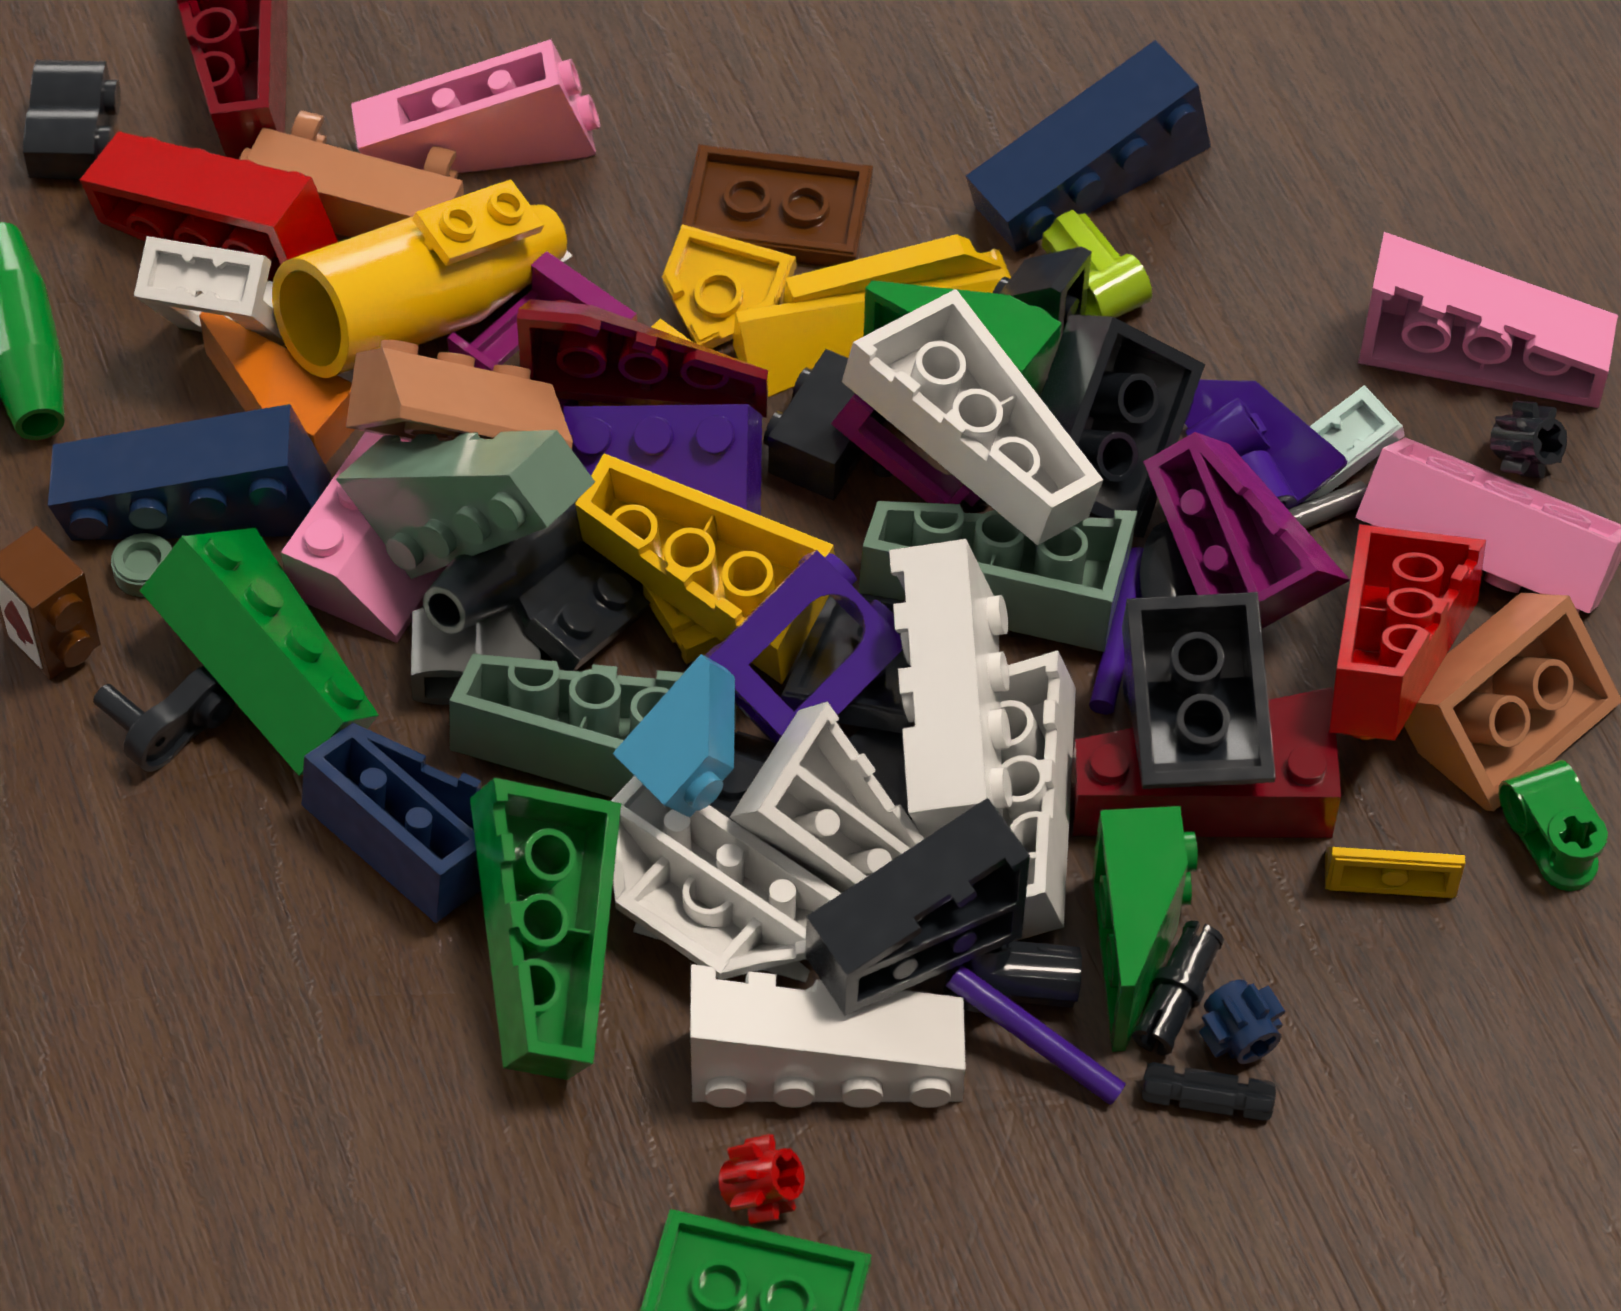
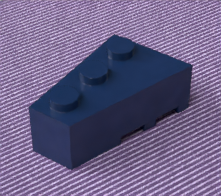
[301,723,481,923]

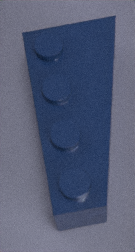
[966,40,1211,252]
[48,404,331,540]

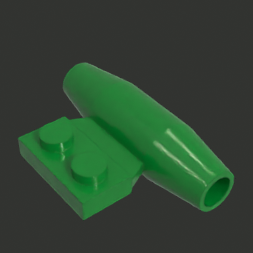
[0,222,65,440]

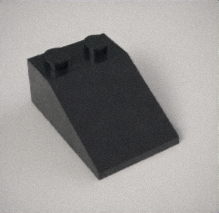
[1122,592,1276,789]

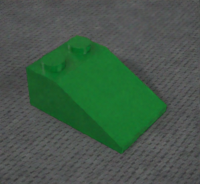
[863,280,1062,397]
[1092,806,1198,1052]

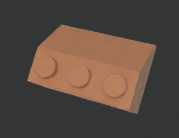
[346,340,573,449]
[1404,593,1621,811]

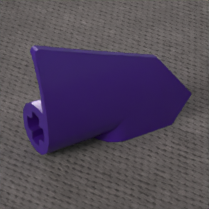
[1185,379,1347,509]

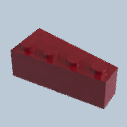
[176,0,288,159]

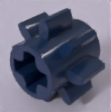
[1199,979,1286,1064]

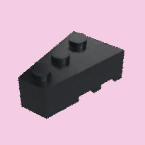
[805,798,1030,1015]

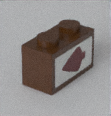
[0,526,101,680]

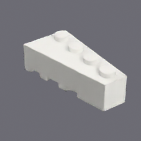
[889,539,1012,839]
[1000,651,1076,941]

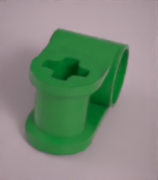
[1498,760,1608,891]

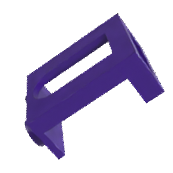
[705,550,903,745]

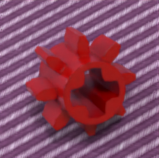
[719,1134,805,1224]

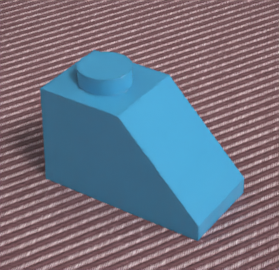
[613,654,735,817]

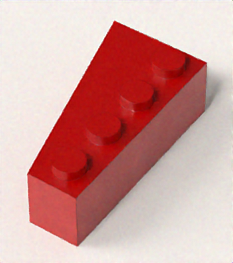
[80,131,338,281]
[1329,524,1486,741]

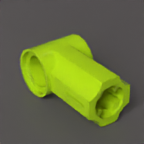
[1042,210,1152,318]

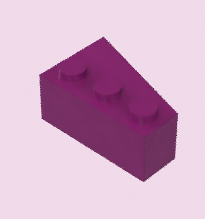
[1144,432,1350,629]

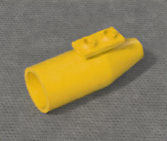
[272,179,567,378]

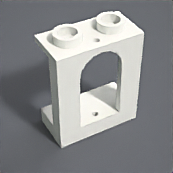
[134,236,286,346]

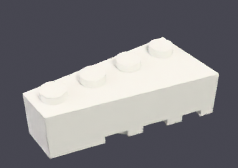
[842,289,1103,545]
[691,964,965,1108]

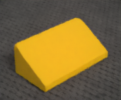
[1325,847,1465,898]

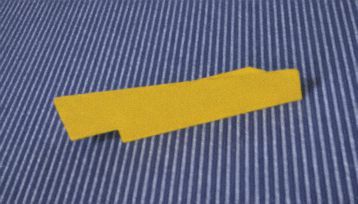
[733,234,1011,398]

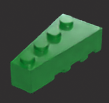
[139,528,379,776]
[470,778,621,1080]

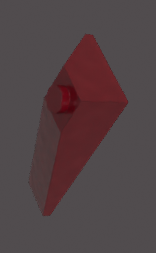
[517,299,768,418]

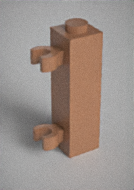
[239,110,464,237]

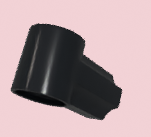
[943,941,1082,1012]

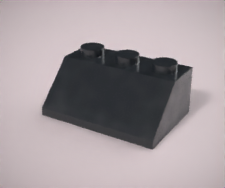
[1040,315,1205,538]

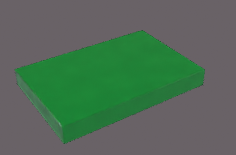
[640,1209,872,1311]

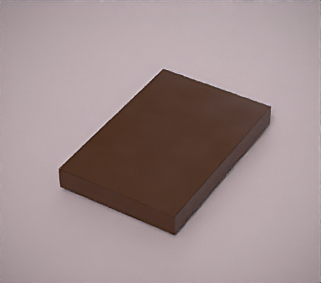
[680,144,873,267]

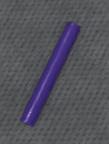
[1089,547,1144,715]
[946,964,1126,1105]

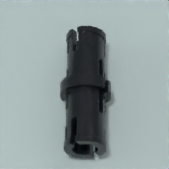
[1132,921,1224,1055]

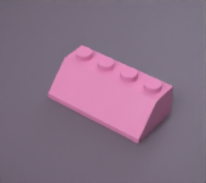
[281,432,448,643]
[1355,438,1621,614]

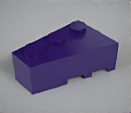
[564,404,762,516]

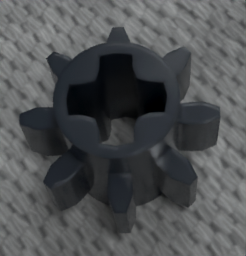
[1490,401,1567,478]

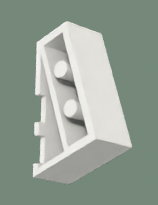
[730,702,924,893]

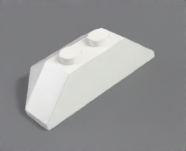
[611,776,841,980]

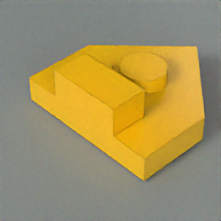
[662,225,797,349]

